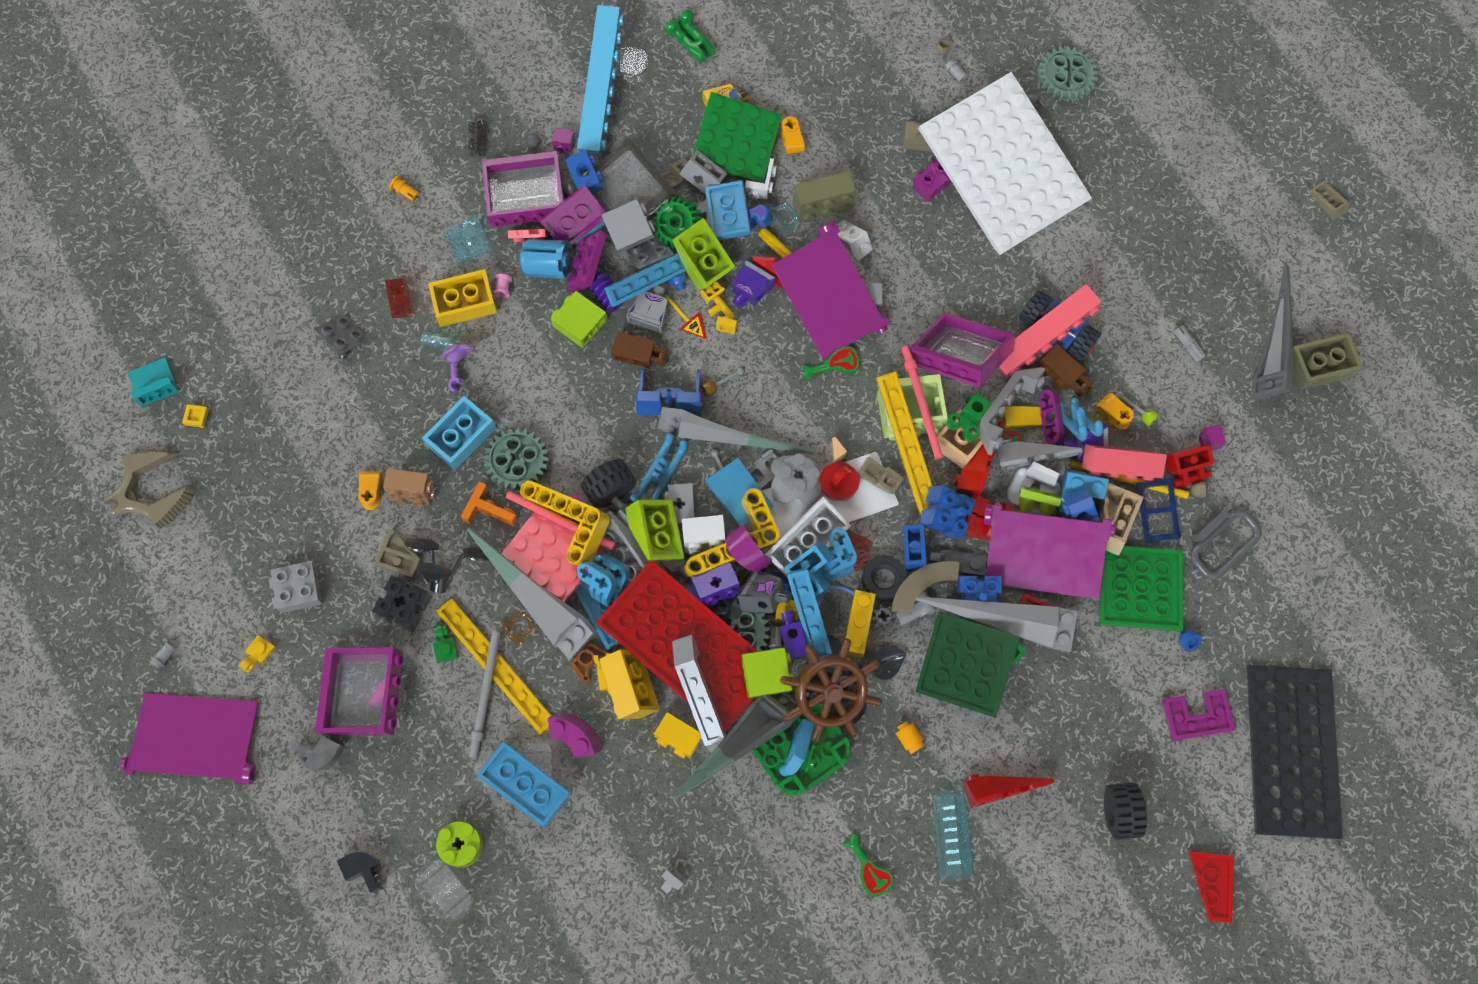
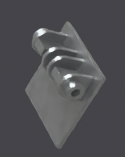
[626,234,673,270]
[314,314,369,360]

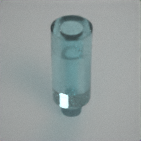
[421,331,461,349]

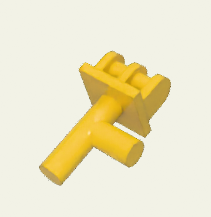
[700,281,736,318]

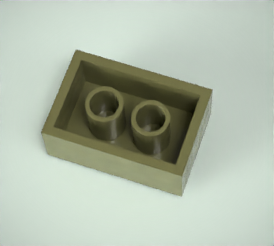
[793,171,856,222]
[1293,333,1363,390]

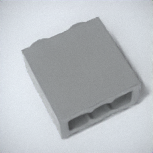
[602,199,655,253]
[269,561,323,613]

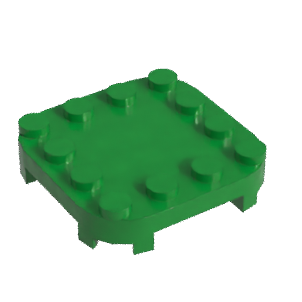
[752,695,850,796]

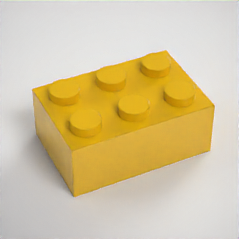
[428,269,497,327]
[599,650,660,719]

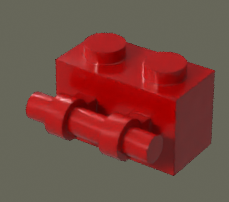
[1165,444,1215,488]

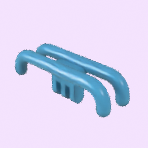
[1060,398,1103,441]
[630,433,687,502]

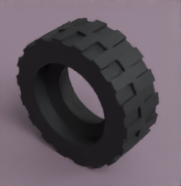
[861,555,908,602]

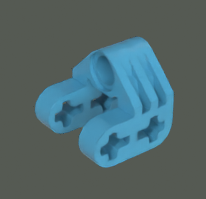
[819,528,857,581]
[577,553,630,608]

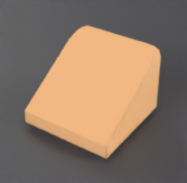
[831,437,847,462]

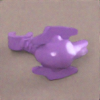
[440,343,474,392]

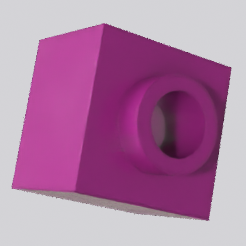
[552,127,575,153]
[1199,425,1226,451]

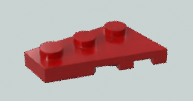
[1189,851,1234,924]

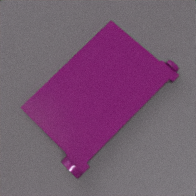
[771,220,890,359]
[984,504,1116,599]
[120,693,259,785]

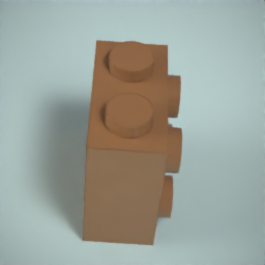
[383,468,437,507]

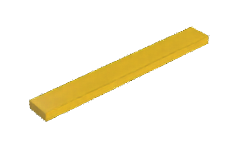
[876,371,933,531]
[436,598,552,735]

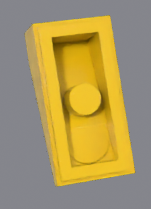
[1002,406,1042,428]

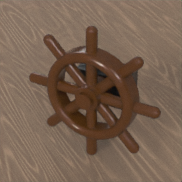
[780,638,882,743]

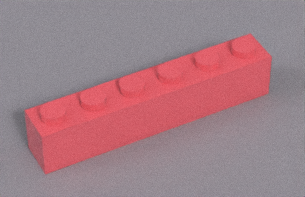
[998,284,1101,378]

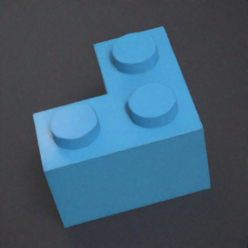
[1057,468,1109,512]
[784,541,835,597]

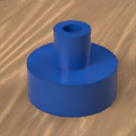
[668,272,688,291]
[1179,630,1202,652]

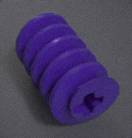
[590,271,624,314]

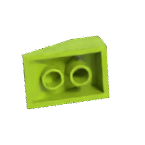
[672,218,735,290]
[625,500,684,560]

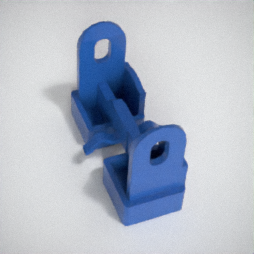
[636,367,701,417]

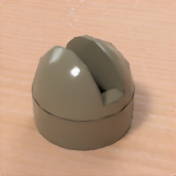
[936,38,952,55]
[1191,482,1206,498]

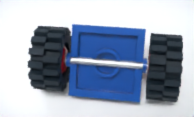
[1019,290,1102,362]

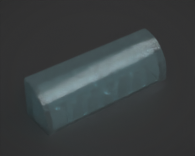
[932,790,974,881]

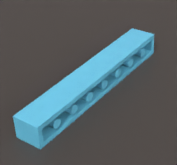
[577,5,624,157]

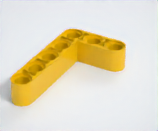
[520,481,610,566]
[684,488,780,578]

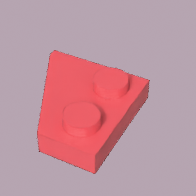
[508,229,548,242]

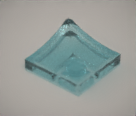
[443,214,493,266]

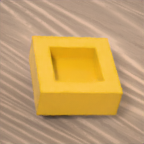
[716,316,737,334]
[182,404,209,428]

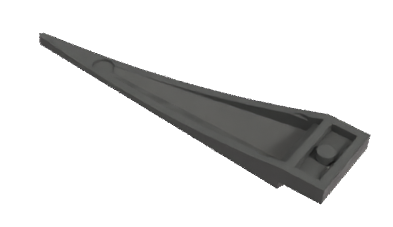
[1252,264,1294,401]

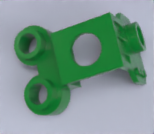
[946,392,992,442]
[763,731,816,773]

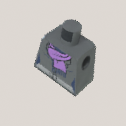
[738,571,792,613]

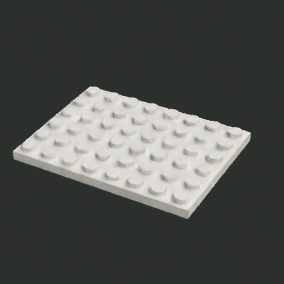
[918,72,1092,255]

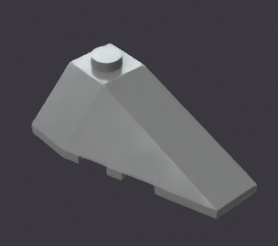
[997,440,1082,471]
[603,511,668,591]

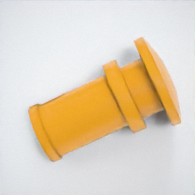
[389,174,420,202]

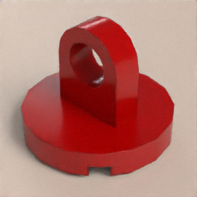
[820,462,860,501]

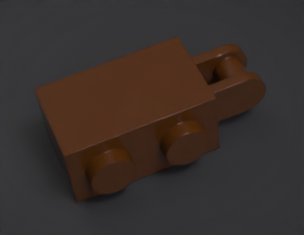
[611,332,669,368]
[1038,344,1093,397]

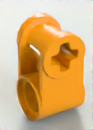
[781,116,805,155]
[1095,393,1134,430]
[358,471,383,510]

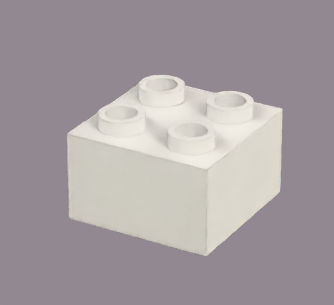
[682,515,725,556]

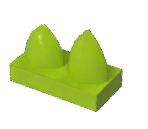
[1019,485,1062,516]

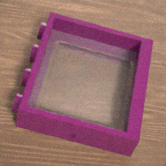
[482,151,564,227]
[910,312,1015,388]
[315,647,404,736]

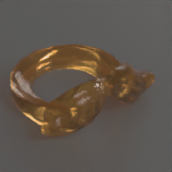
[501,613,533,645]

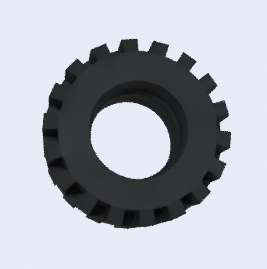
[580,459,637,508]
[1104,783,1147,840]

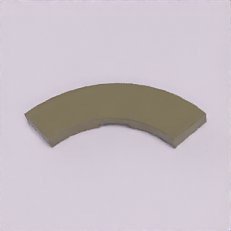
[891,561,959,614]

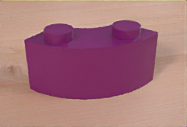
[547,713,603,757]

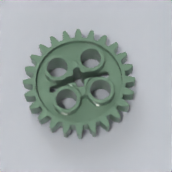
[1037,45,1098,102]
[483,427,549,492]
[713,600,771,652]

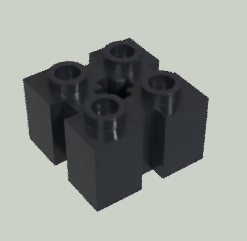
[372,575,432,633]

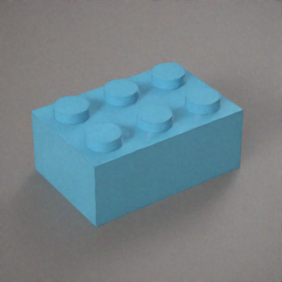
[422,396,496,470]

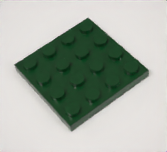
[915,612,1021,718]

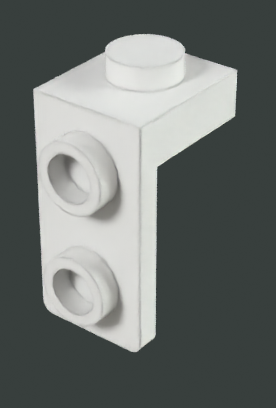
[745,158,777,200]
[837,220,873,260]

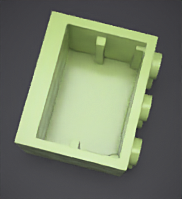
[877,374,948,441]

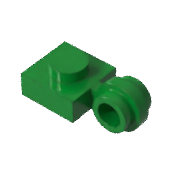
[433,622,458,664]

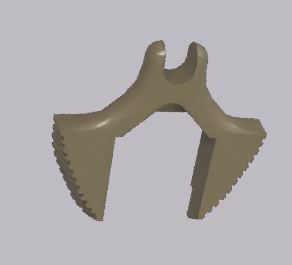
[104,450,196,529]

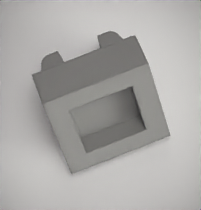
[661,866,688,894]

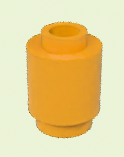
[895,721,925,754]

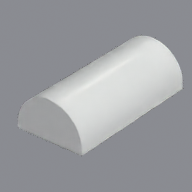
[765,496,851,579]

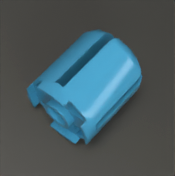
[519,239,573,279]

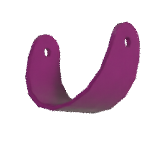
[725,523,772,572]

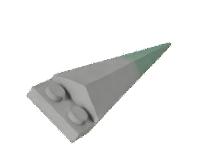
[657,407,815,453]
[467,528,597,660]

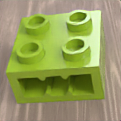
[551,291,607,348]
[741,648,794,698]

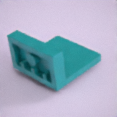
[128,358,179,407]

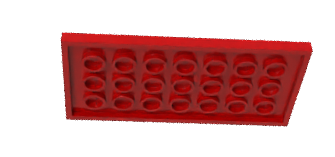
[596,560,759,732]

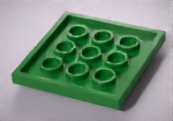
[692,92,782,183]
[1099,546,1183,632]

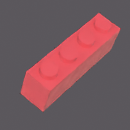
[1082,445,1167,481]

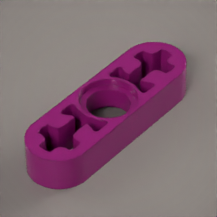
[1039,389,1065,445]

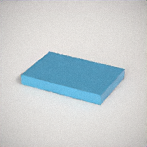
[705,180,751,240]
[705,458,774,526]

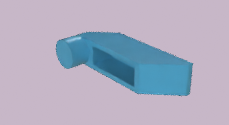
[780,719,814,777]

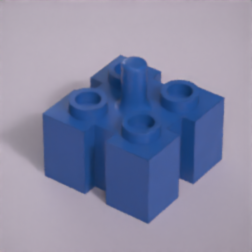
[918,485,975,539]
[956,576,1002,618]

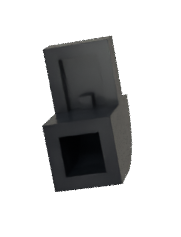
[337,852,383,893]

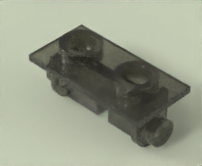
[468,115,488,157]

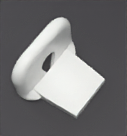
[1007,461,1061,515]

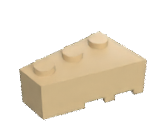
[1099,483,1144,556]

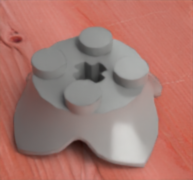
[771,453,821,504]

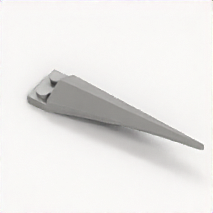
[915,597,1078,652]

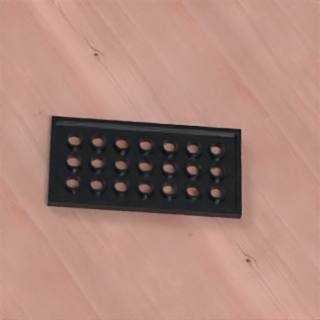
[1247,665,1343,839]

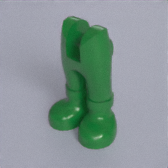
[664,9,716,63]

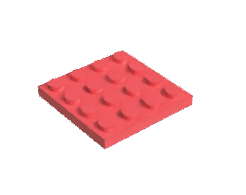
[501,505,607,603]

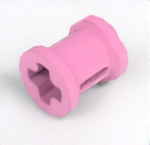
[493,274,512,298]

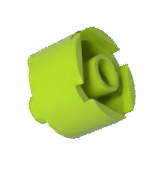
[436,821,484,868]

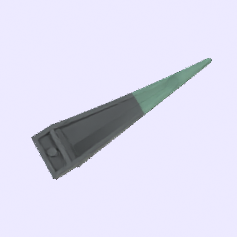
[673,692,803,800]

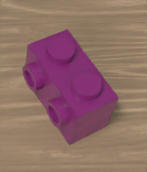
[912,160,952,202]

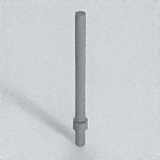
[469,631,500,758]

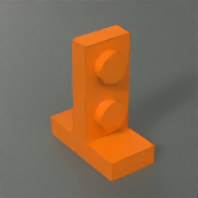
[461,481,518,526]

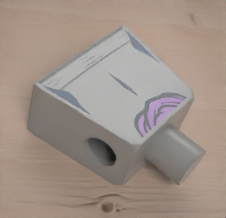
[626,286,668,334]

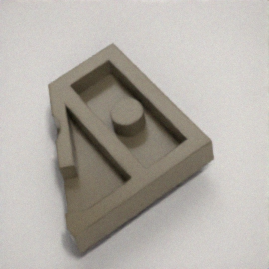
[374,528,421,579]

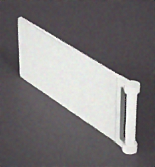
[745,452,899,553]

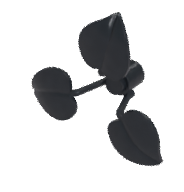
[404,538,489,593]
[827,635,906,727]

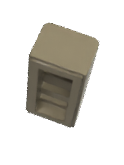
[1309,181,1350,220]

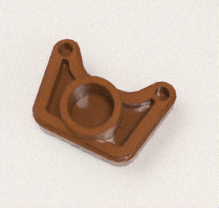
[571,643,609,684]

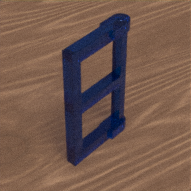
[1136,478,1182,542]

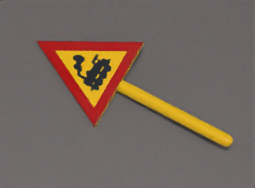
[664,295,707,340]

